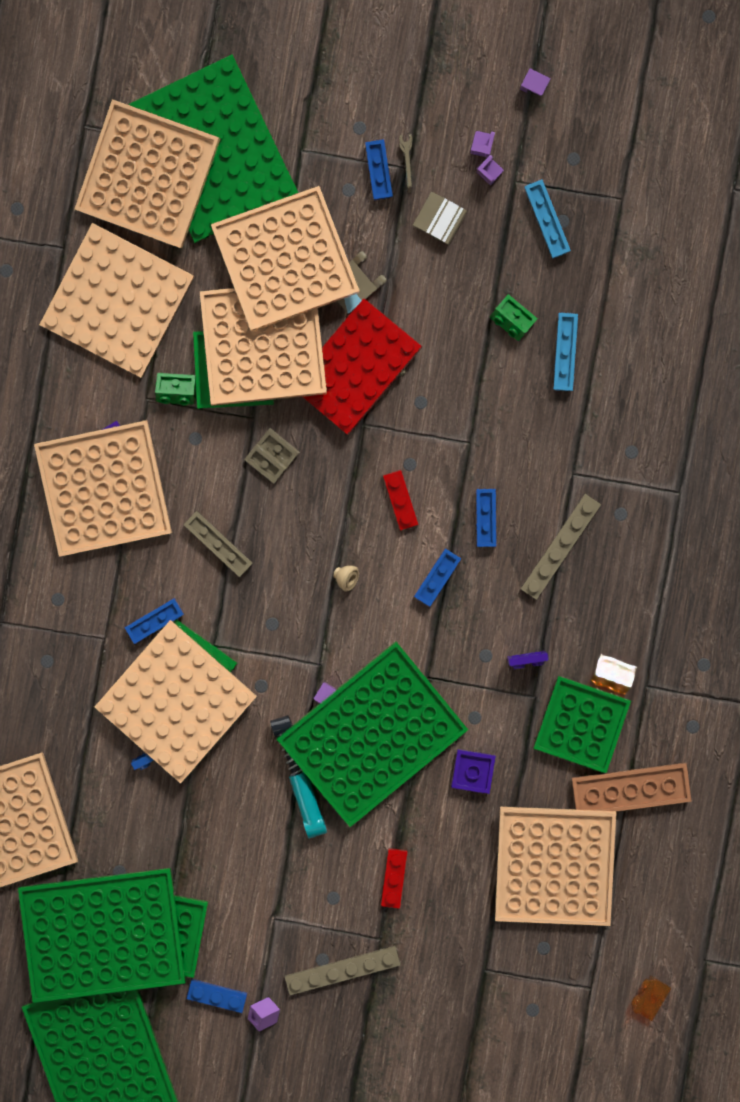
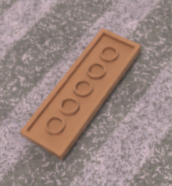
[572,763,692,811]

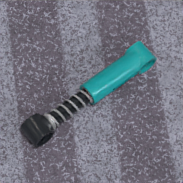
[270,715,327,839]

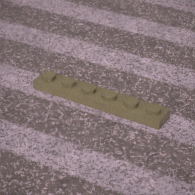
[520,494,601,600]
[285,946,400,995]

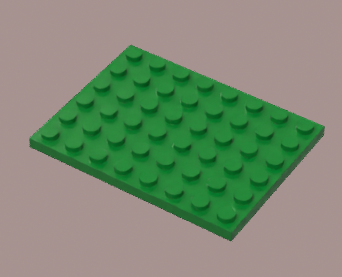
[129,54,298,243]
[277,641,468,827]
[18,868,186,1003]
[22,990,179,1102]

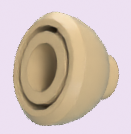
[333,565,359,592]

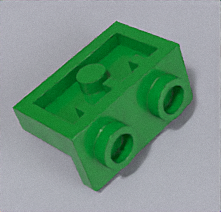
[490,294,538,341]
[155,373,196,406]

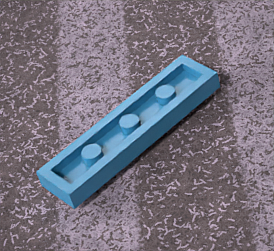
[524,180,571,259]
[553,313,578,391]

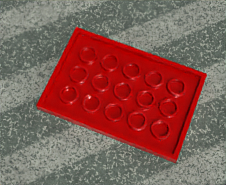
[302,298,422,435]

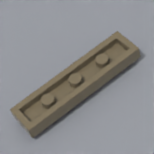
[184,511,253,577]

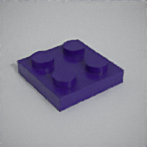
[507,651,548,669]
[451,749,496,794]

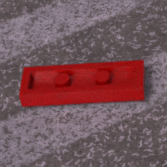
[383,470,419,530]
[381,848,407,909]

